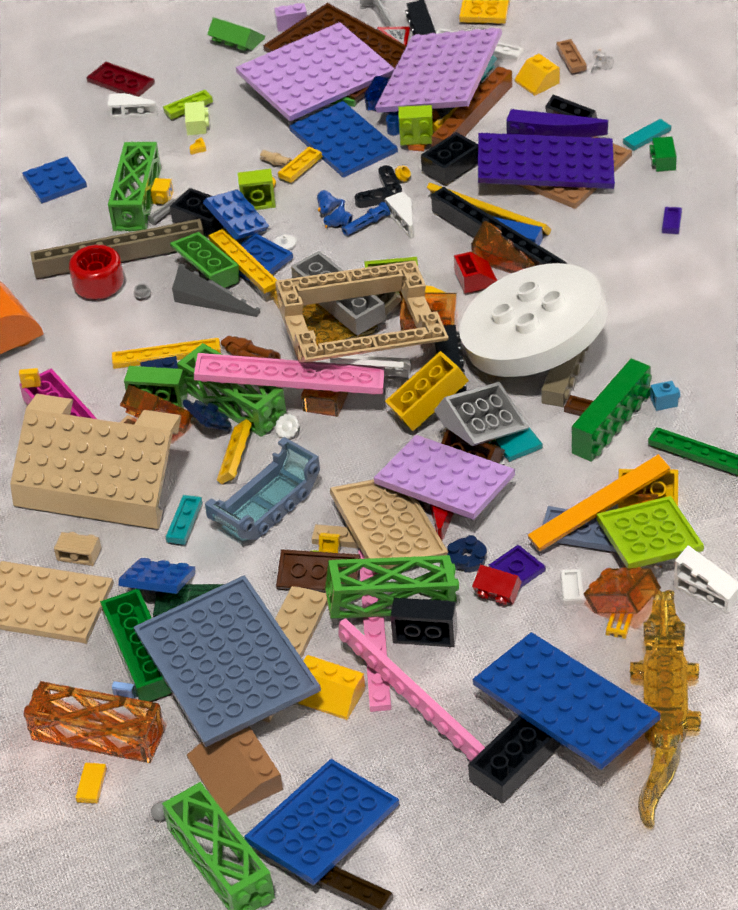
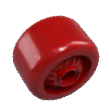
[69,245,124,299]

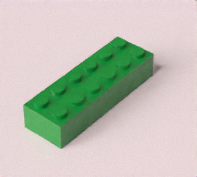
[572,358,652,462]
[100,589,172,704]

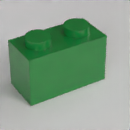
[649,136,677,172]

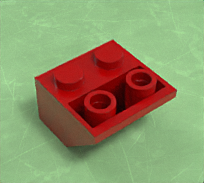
[454,252,497,293]

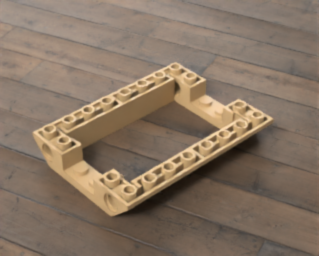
[275,260,448,362]

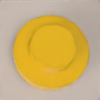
[395,165,411,182]

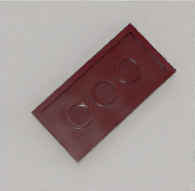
[86,61,155,97]

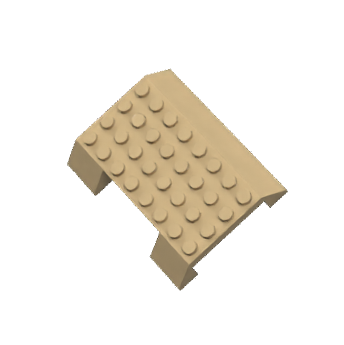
[10,394,181,530]

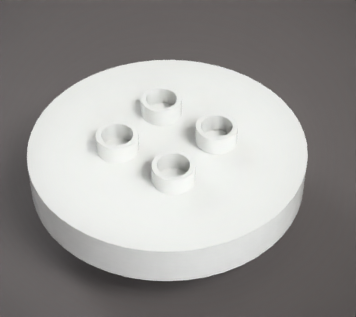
[459,263,608,377]

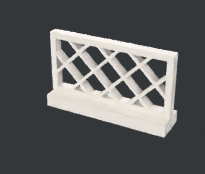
[330,355,411,378]

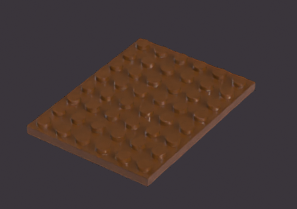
[263,2,407,102]

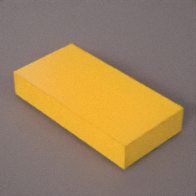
[75,763,107,804]

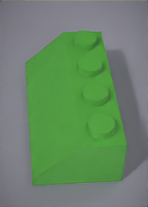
[170,232,239,288]

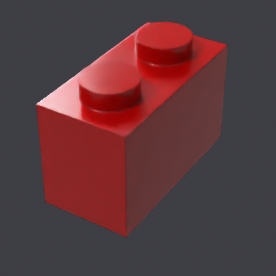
[472,564,522,605]

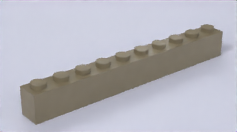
[30,219,204,278]

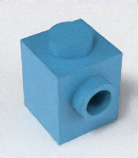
[650,381,680,411]

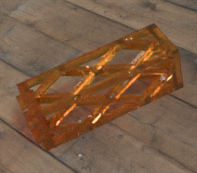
[24,681,165,763]

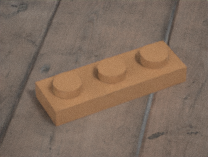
[556,39,587,73]

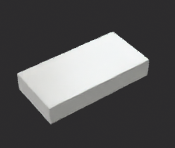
[560,569,584,606]

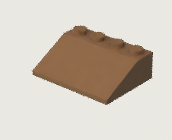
[187,726,283,817]

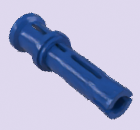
[341,202,390,237]

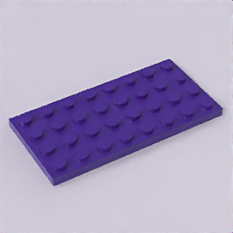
[478,133,615,189]

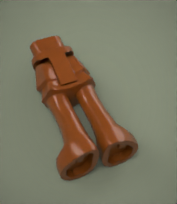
[220,335,281,359]

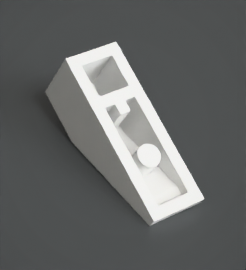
[108,93,158,119]
[385,192,414,239]

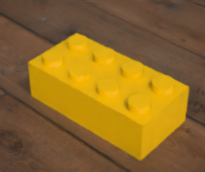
[385,351,469,431]

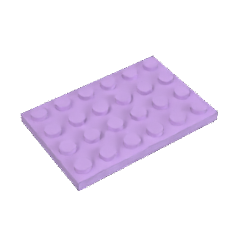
[374,435,515,520]

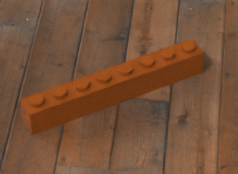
[431,66,512,147]

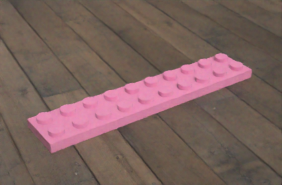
[194,353,384,395]

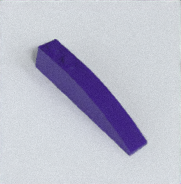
[506,109,609,137]

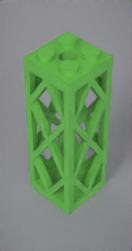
[108,142,161,231]
[177,343,287,437]
[325,555,459,619]
[162,782,275,910]

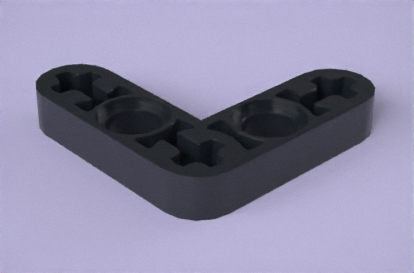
[354,165,402,208]

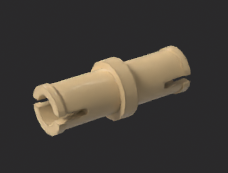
[260,150,292,167]

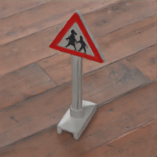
[359,0,410,46]

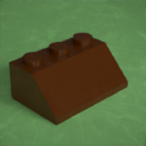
[441,428,505,464]

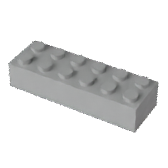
[291,251,386,335]

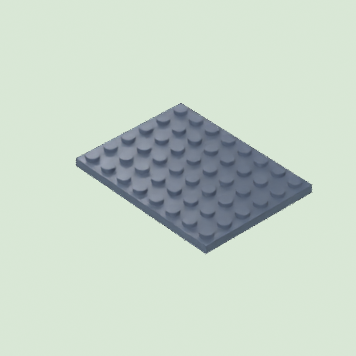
[133,575,321,747]

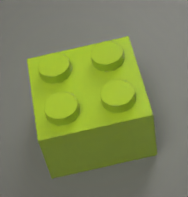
[399,105,433,145]
[237,169,276,210]

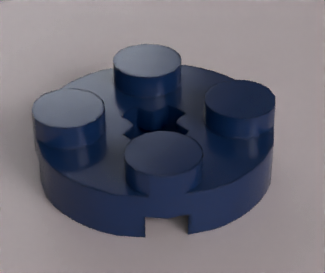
[447,535,487,573]

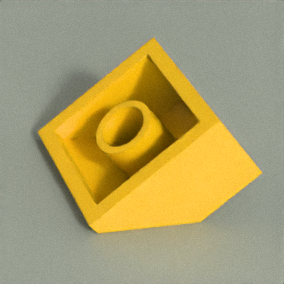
[514,54,560,96]

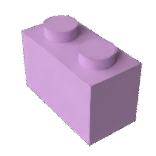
[274,3,307,32]

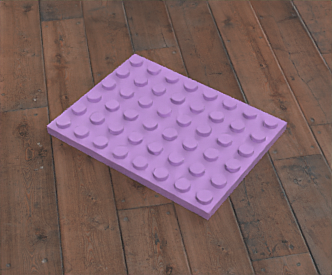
[236,22,395,121]
[375,28,502,113]

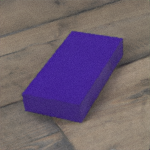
[662,207,682,234]

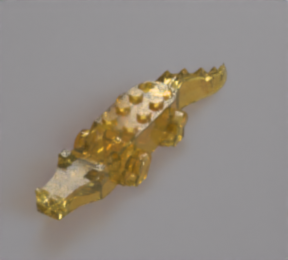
[630,590,701,828]

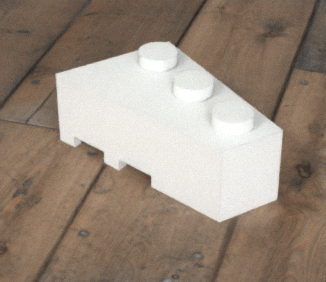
[674,546,738,613]

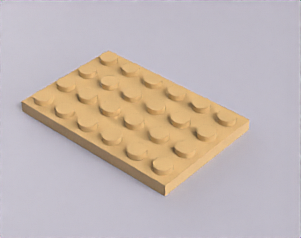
[330,479,448,573]
[0,561,114,644]

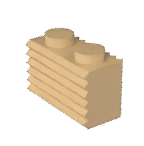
[54,532,101,566]

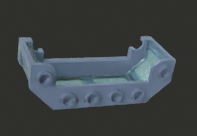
[205,437,320,540]

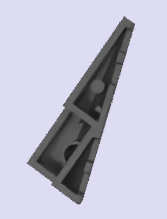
[172,263,261,317]

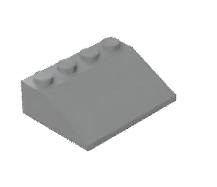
[434,382,529,446]

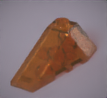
[471,220,536,274]

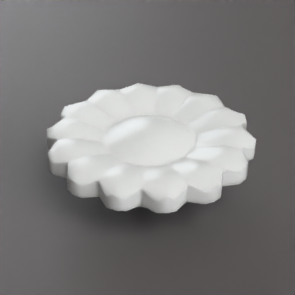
[273,234,297,250]
[275,414,299,439]

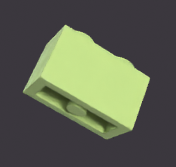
[185,101,209,135]

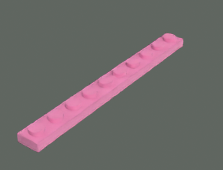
[358,550,391,712]
[338,618,485,761]

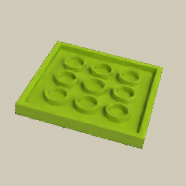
[597,496,704,570]

